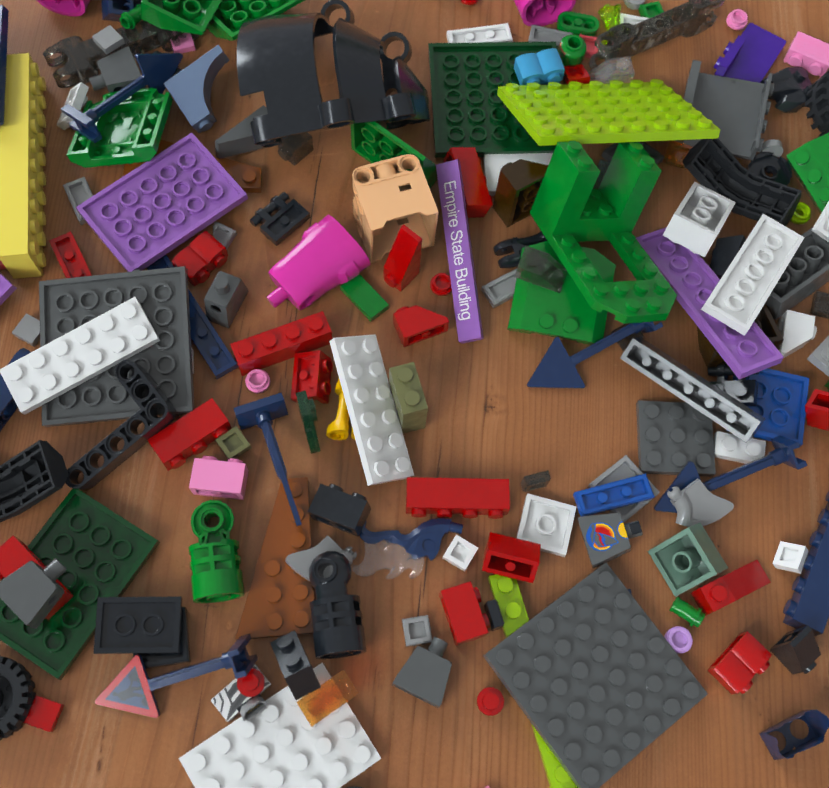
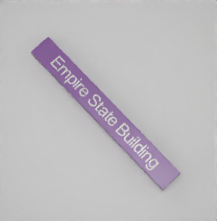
[436,159,484,344]

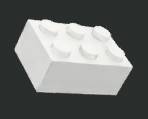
[663,181,736,257]

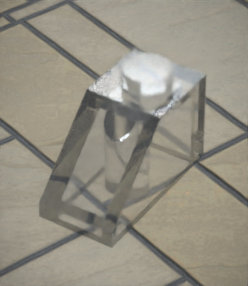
[588,56,635,84]

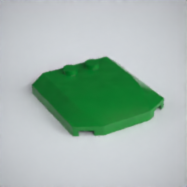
[67,88,173,168]
[507,241,616,345]

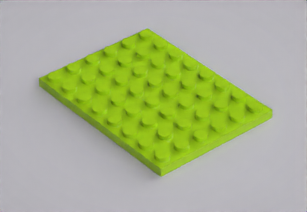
[497,79,721,146]

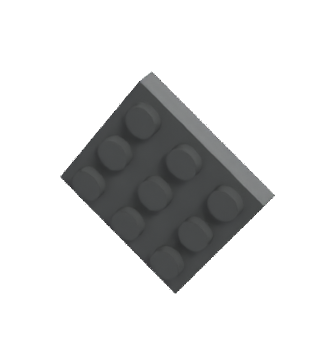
[636,400,716,477]

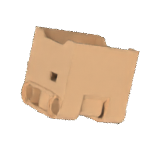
[352,154,439,263]

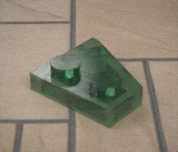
[296,391,321,454]

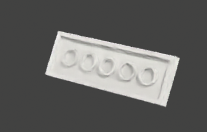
[701,214,805,336]
[0,297,160,415]
[329,334,414,486]

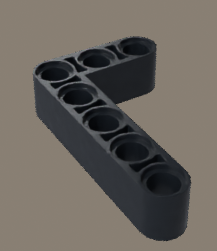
[65,360,176,490]

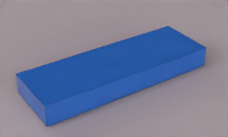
[573,473,655,517]

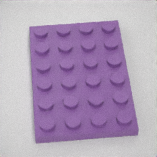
[76,133,248,272]

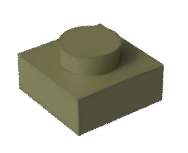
[216,426,251,459]

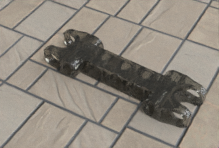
[589,0,725,74]
[43,20,200,88]

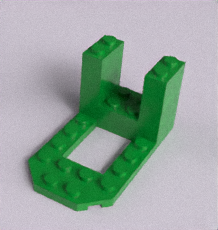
[530,141,677,324]

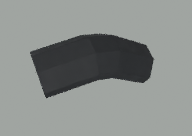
[682,139,802,226]
[0,440,69,523]

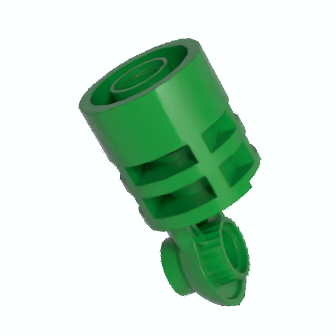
[188,500,244,603]

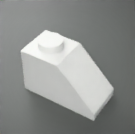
[777,310,817,358]

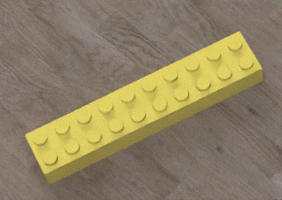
[0,53,46,279]

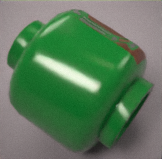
[558,34,587,66]

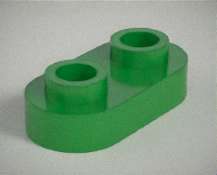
[556,11,600,37]

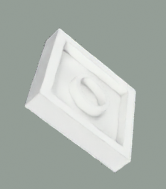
[516,493,576,557]

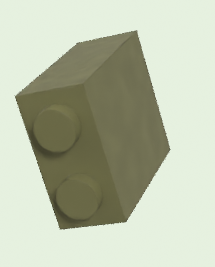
[389,362,428,434]

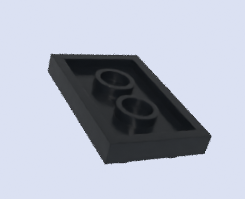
[93,596,182,654]

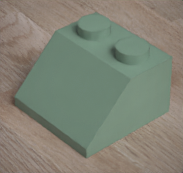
[648,522,728,597]

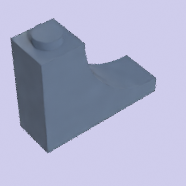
[164,44,230,133]

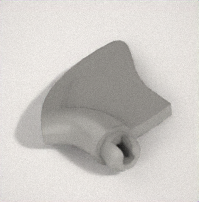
[667,478,734,527]
[285,535,357,581]

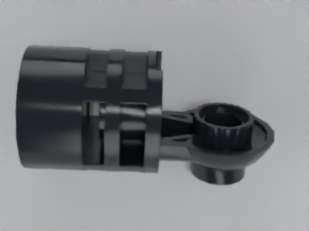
[309,551,367,659]

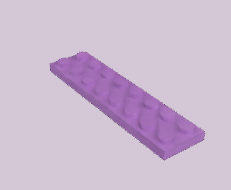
[636,227,784,379]

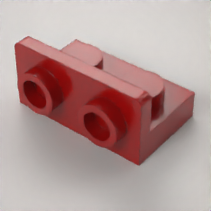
[291,350,333,404]

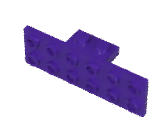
[713,23,786,83]

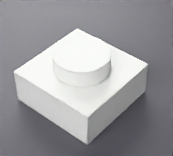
[443,535,478,572]
[772,541,809,574]

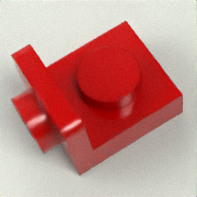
[563,64,590,84]

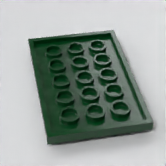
[0,488,160,680]

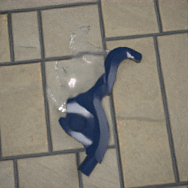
[350,518,463,580]

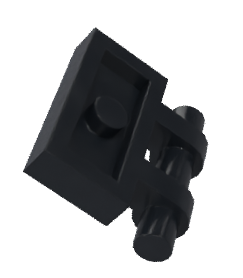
[250,192,310,246]
[708,364,759,406]

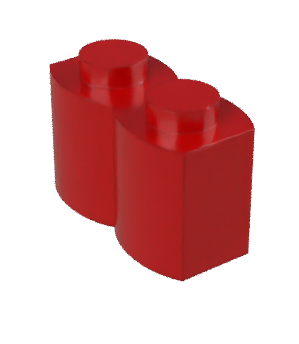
[172,231,228,286]
[707,631,772,694]

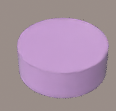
[664,626,693,654]

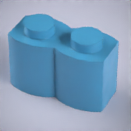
[514,48,565,86]

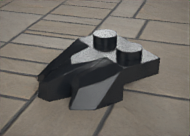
[760,67,813,113]

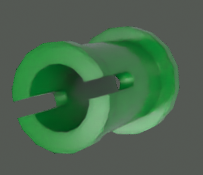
[120,4,142,29]
[669,596,706,628]

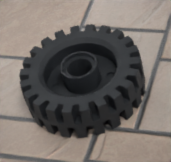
[0,656,36,740]

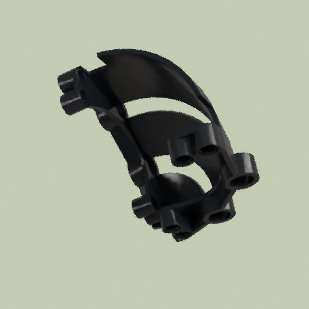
[237,0,431,148]

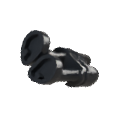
[493,231,547,269]

